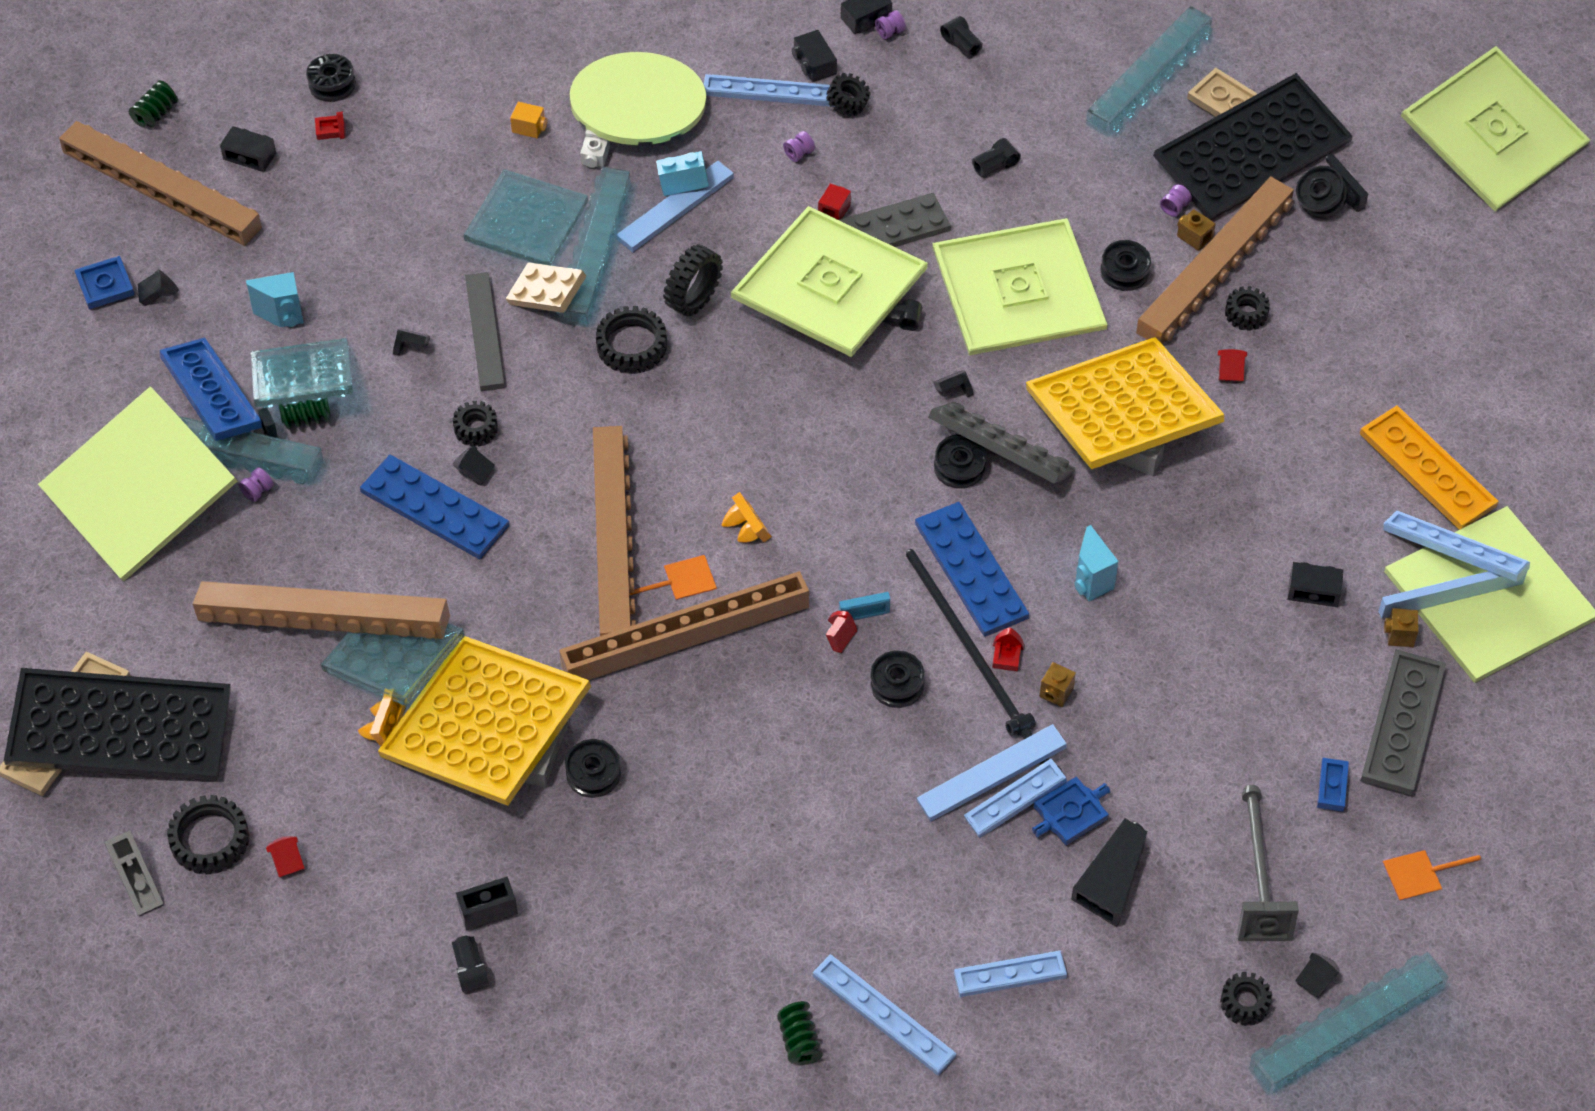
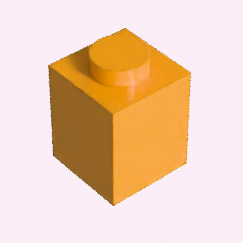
[510,102,547,139]

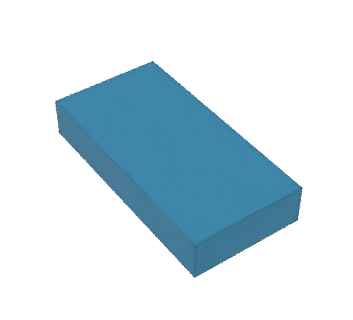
[839,592,890,620]

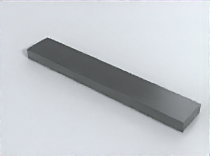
[465,272,505,391]

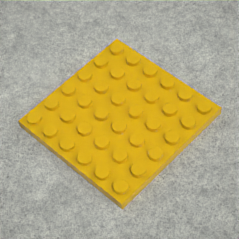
[1026,337,1224,470]
[378,635,591,806]

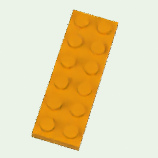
[1360,405,1499,530]

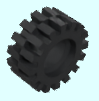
[826,73,870,116]
[1225,286,1270,331]
[453,401,498,447]
[1220,972,1272,1026]

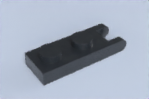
[1326,154,1369,212]

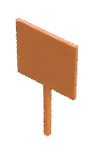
[629,555,717,600]
[1383,850,1481,900]

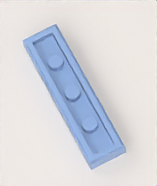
[964,759,1067,838]
[954,950,1067,997]

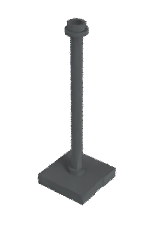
[1237,785,1299,941]

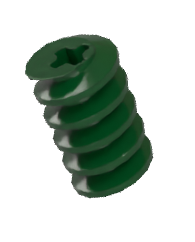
[128,80,178,127]
[278,392,331,429]
[777,1001,823,1065]

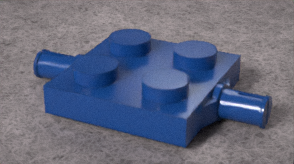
[1032,776,1110,846]

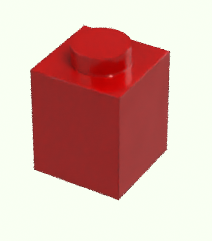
[818,183,851,220]

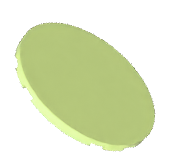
[570,52,706,145]

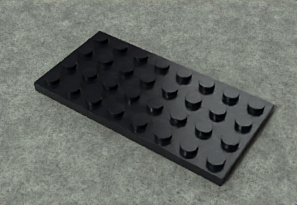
[1153,73,1353,220]
[4,668,231,781]

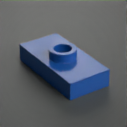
[1317,758,1349,812]

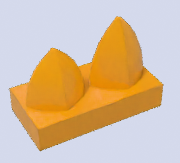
[722,492,772,542]
[358,690,406,746]

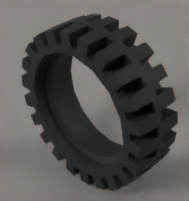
[663,244,723,317]
[596,306,667,374]
[167,795,249,875]

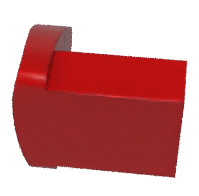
[315,111,346,140]
[1218,349,1247,381]
[826,611,857,653]
[992,628,1024,672]
[266,836,304,877]

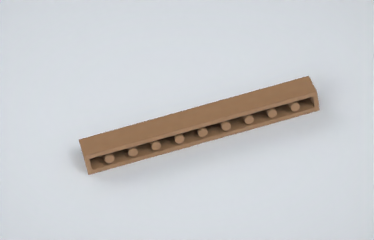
[59,121,262,246]
[1136,177,1294,344]
[593,426,636,636]
[559,571,809,680]
[193,581,450,639]

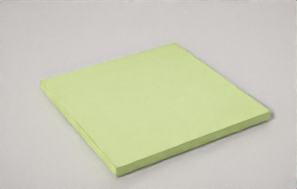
[1400,46,1591,212]
[731,206,928,357]
[932,218,1107,355]
[38,386,238,581]
[1384,506,1595,683]

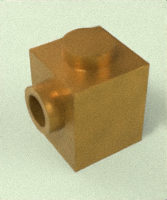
[1177,209,1216,251]
[1384,608,1418,648]
[1039,662,1076,707]

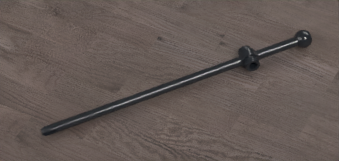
[906,549,1063,773]

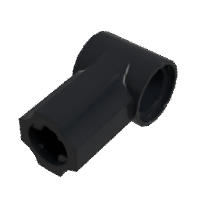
[940,16,983,57]
[972,138,1021,176]
[882,299,923,331]
[452,935,489,992]

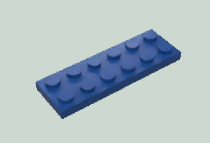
[160,338,262,441]
[360,454,510,560]
[915,502,1029,637]

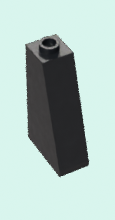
[1071,818,1148,927]

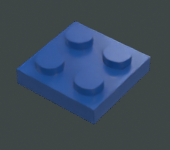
[74,256,135,310]

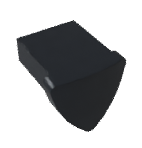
[138,269,179,306]
[393,329,430,356]
[933,370,974,398]
[249,406,280,447]
[453,445,495,485]
[1295,952,1340,998]

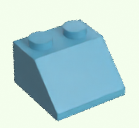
[656,151,709,196]
[246,272,304,327]
[1074,525,1119,601]

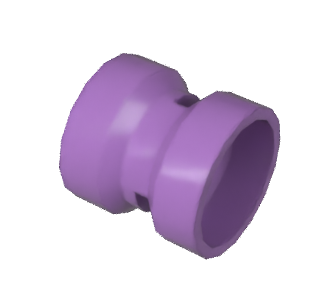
[875,10,906,40]
[783,131,815,162]
[1160,184,1192,217]
[238,467,274,502]

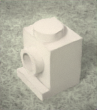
[580,130,610,168]

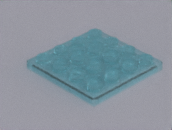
[464,169,588,266]
[251,338,354,408]
[321,623,465,706]

